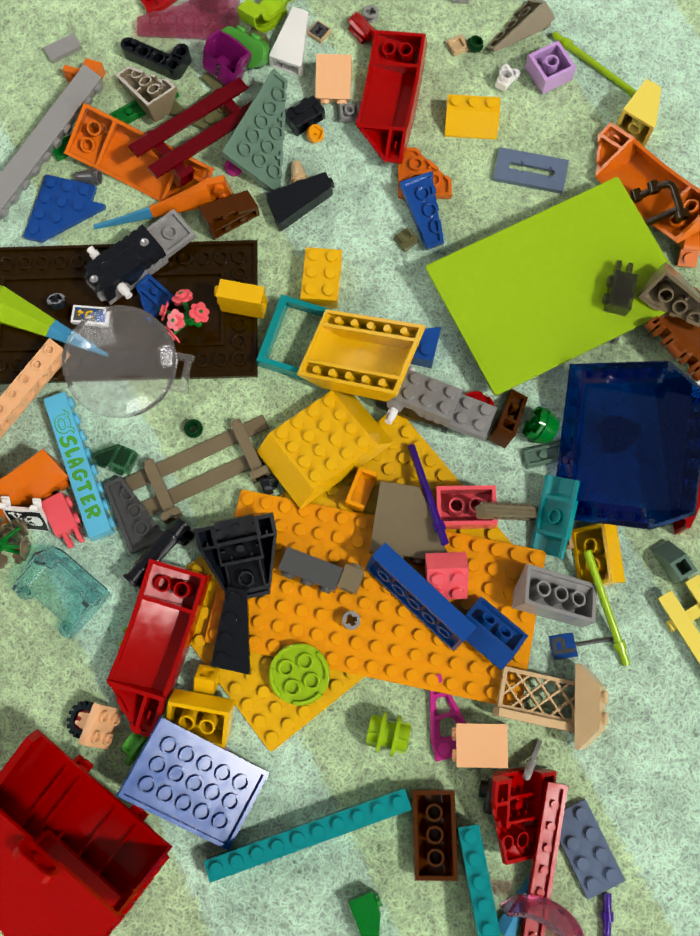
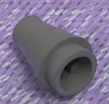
[74,168,103,186]

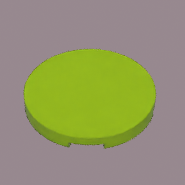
[269,643,330,706]

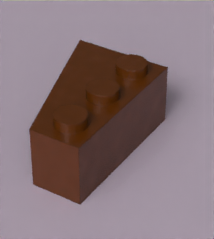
[198,190,260,240]

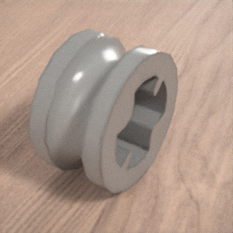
[363,5,378,23]
[342,611,360,630]

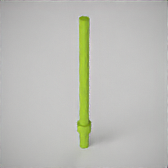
[552,31,637,97]
[583,549,630,666]

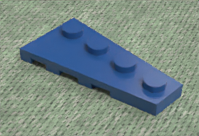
[399,171,444,251]

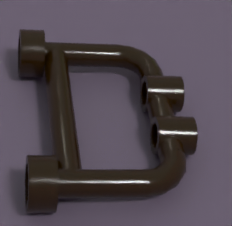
[629,180,691,227]

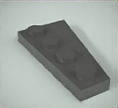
[103,476,164,555]

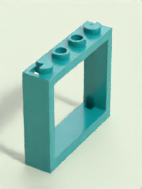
[256,294,335,383]

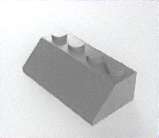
[512,564,597,628]

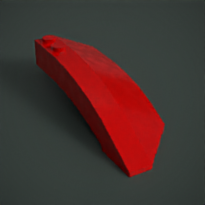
[355,30,428,164]
[106,559,211,737]

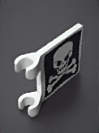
[0,496,51,531]

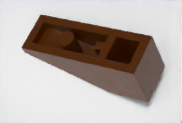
[488,389,528,448]

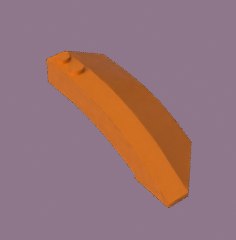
[64,103,214,202]

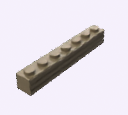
[475,501,538,521]

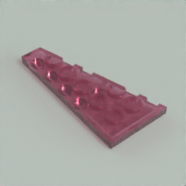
[137,0,240,40]

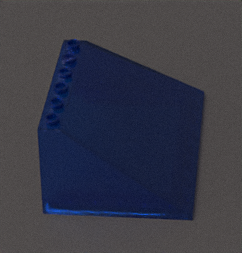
[556,361,700,530]

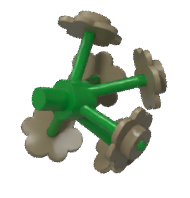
[0,516,31,569]

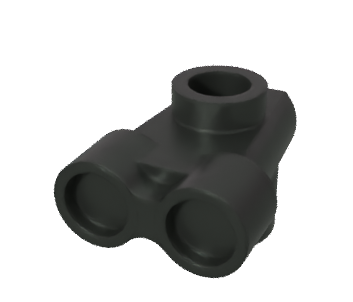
[479,778,493,814]

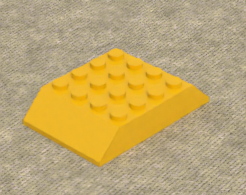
[297,309,425,402]
[256,390,394,509]

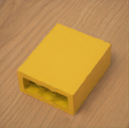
[214,279,268,319]

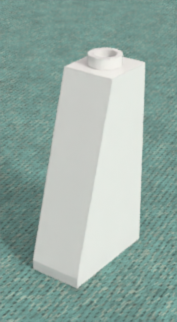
[269,7,309,77]

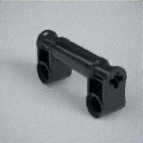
[123,517,195,589]

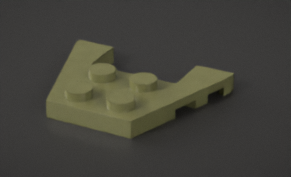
[168,72,227,131]

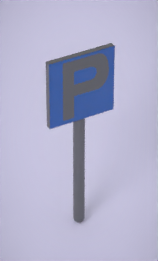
[549,633,614,660]

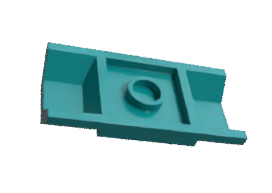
[530,474,580,559]

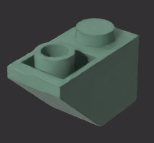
[652,540,698,584]

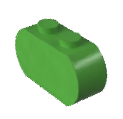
[222,25,270,69]

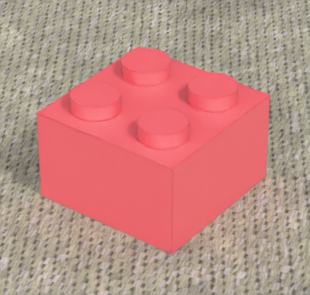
[425,552,469,600]

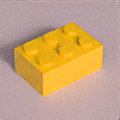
[300,247,343,309]
[166,689,235,748]

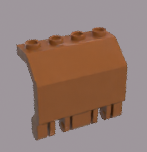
[644,287,700,382]

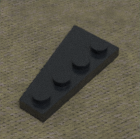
[211,586,251,675]

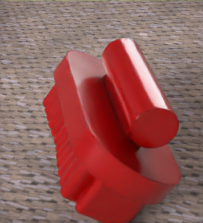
[348,12,375,44]

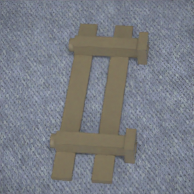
[125,415,271,524]

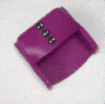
[202,29,252,85]

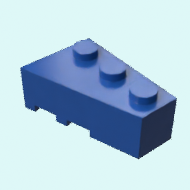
[410,327,441,369]

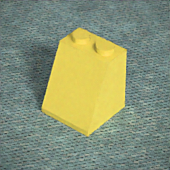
[616,79,662,147]

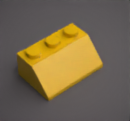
[444,94,501,140]
[571,522,625,586]

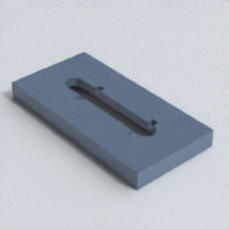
[492,147,569,194]

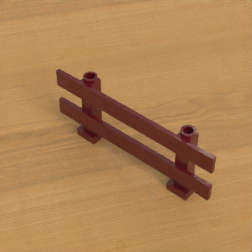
[128,77,253,189]

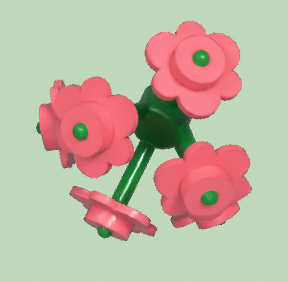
[159,289,210,343]

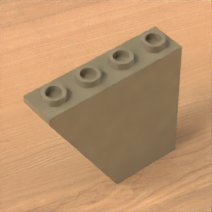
[370,481,447,565]

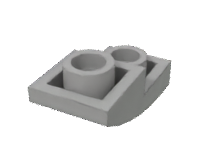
[337,101,361,123]

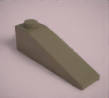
[486,0,555,52]
[115,66,178,123]
[638,262,700,327]

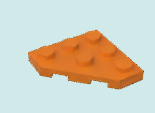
[398,147,452,199]

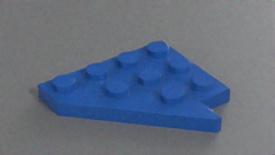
[23,174,106,243]

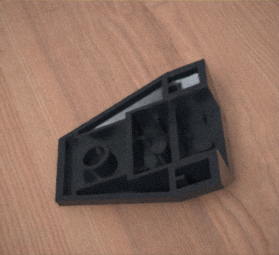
[194,512,277,599]

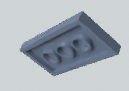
[560,799,626,900]

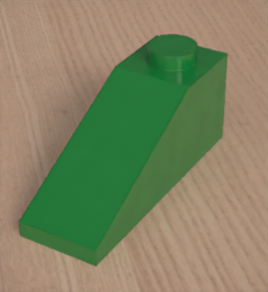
[348,889,383,936]

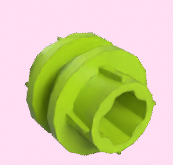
[365,712,412,757]

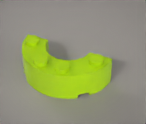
[237,0,293,33]

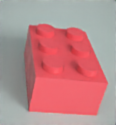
[435,485,498,529]

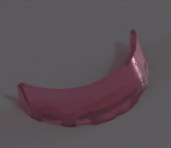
[499,894,585,936]

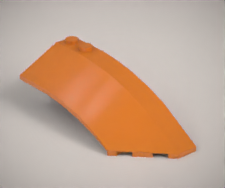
[595,122,700,243]
[0,449,70,526]

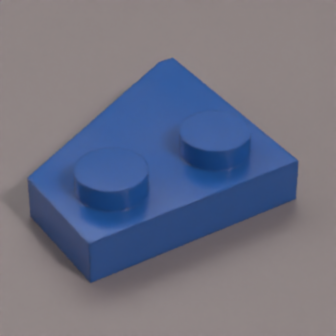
[135,273,174,323]

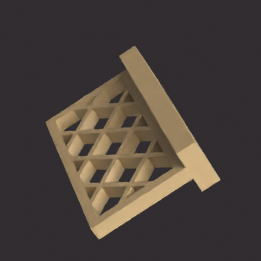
[493,666,575,733]

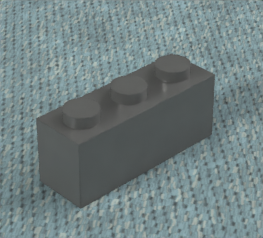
[278,547,344,594]

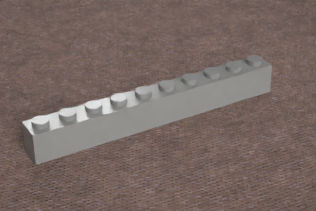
[0,65,104,220]

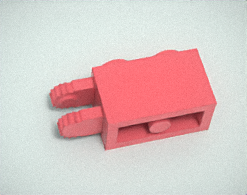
[42,492,85,549]

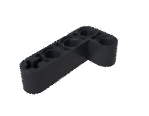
[120,37,192,80]

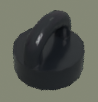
[259,476,279,495]

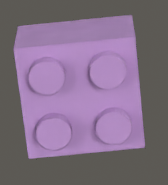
[525,41,576,94]

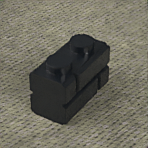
[285,95,325,136]

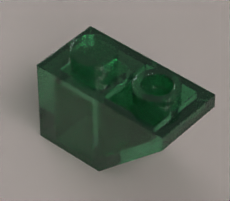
[91,444,139,476]

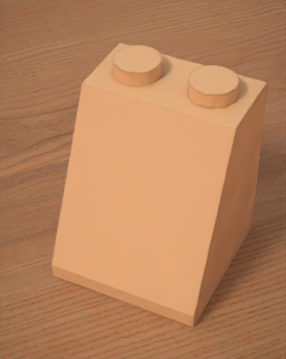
[315,54,352,105]
[452,723,508,768]

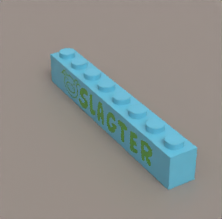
[43,391,116,541]

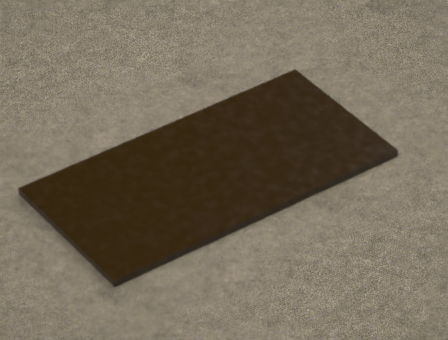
[0,240,258,384]

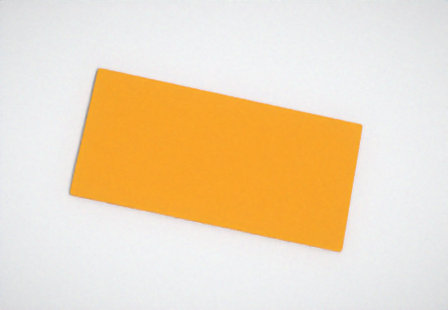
[205,490,546,708]

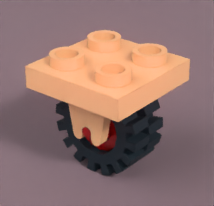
[66,701,122,750]

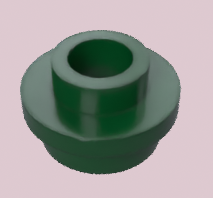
[467,35,483,52]
[184,419,203,438]

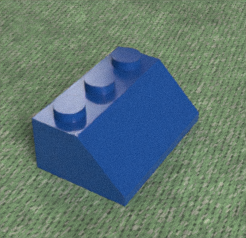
[465,596,528,670]

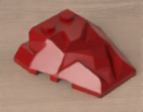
[491,767,557,865]

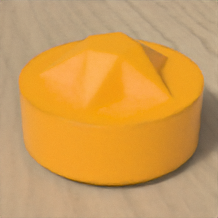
[306,124,324,143]

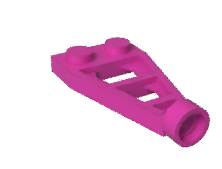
[430,674,466,762]

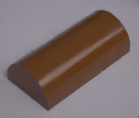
[412,789,458,881]

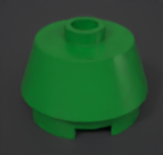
[522,406,560,444]

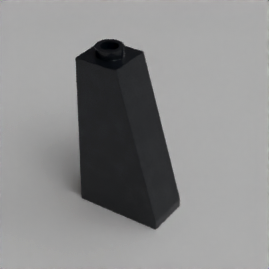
[266,172,335,231]

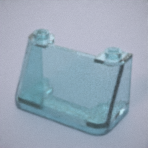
[12,547,110,640]

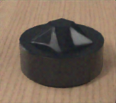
[47,293,67,310]

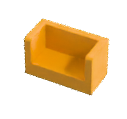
[345,467,377,514]

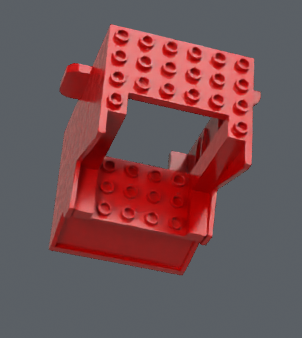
[0,729,172,936]

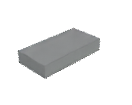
[44,33,83,64]

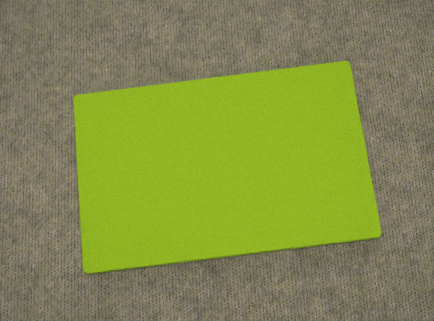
[426,177,671,396]

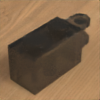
[602,260,638,316]

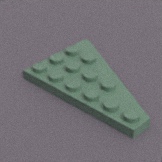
[220,69,288,191]

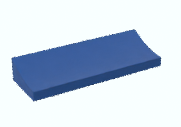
[365,542,477,652]

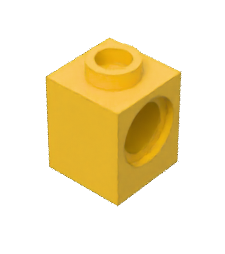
[193,664,219,696]

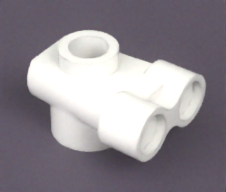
[495,64,520,91]

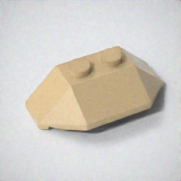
[574,664,609,750]

